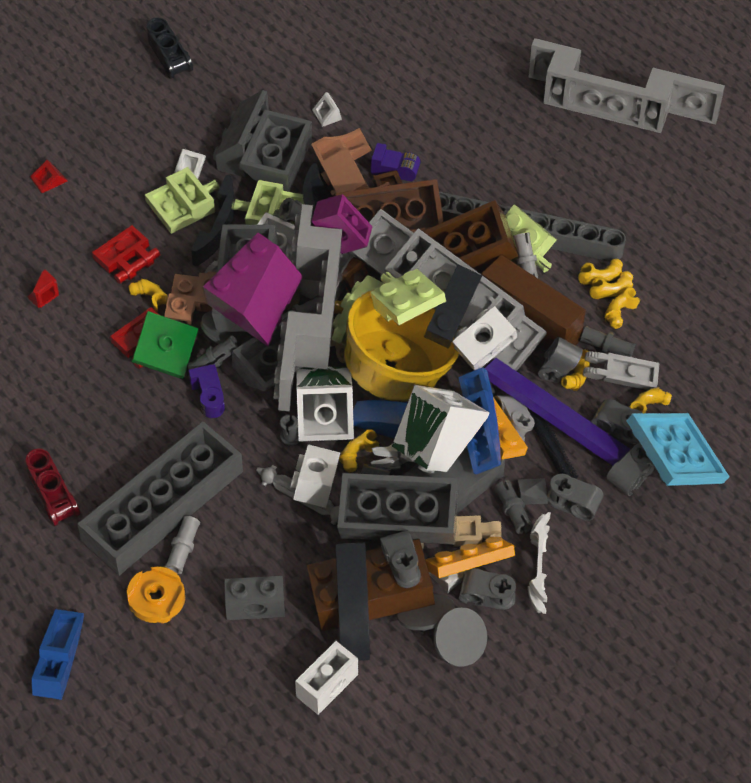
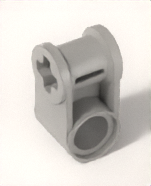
[494,395,535,441]

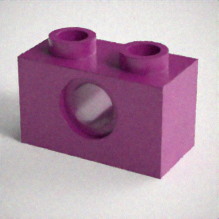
[312,194,372,254]

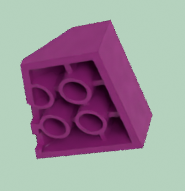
[203,233,302,346]

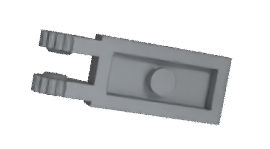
[583,351,659,390]

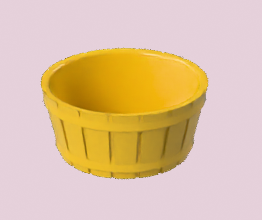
[344,290,459,402]

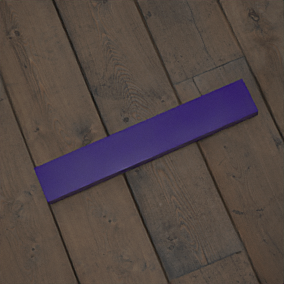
[484,358,630,466]

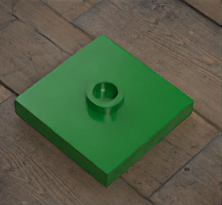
[131,311,199,379]

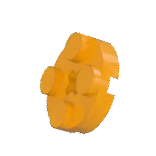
[127,566,186,623]

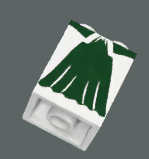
[297,366,354,441]
[392,385,490,474]

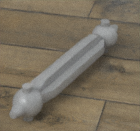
[256,465,339,525]

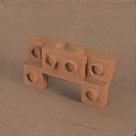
[311,128,390,195]
[164,271,217,324]

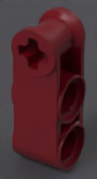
[26,448,80,527]

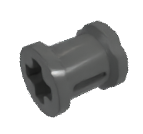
[279,198,313,222]

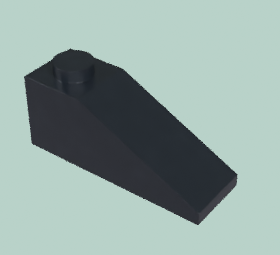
[424,264,483,349]

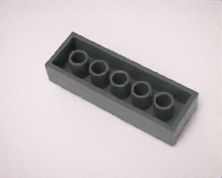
[78,422,243,576]

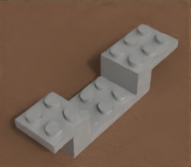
[529,38,725,133]
[274,204,342,411]
[350,209,546,371]

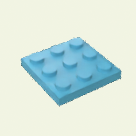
[626,413,730,486]

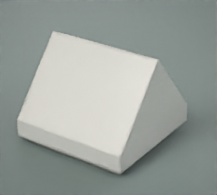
[312,92,342,126]

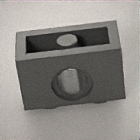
[225,576,285,620]

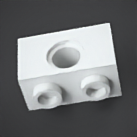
[452,306,518,371]
[291,445,340,508]
[295,641,358,715]

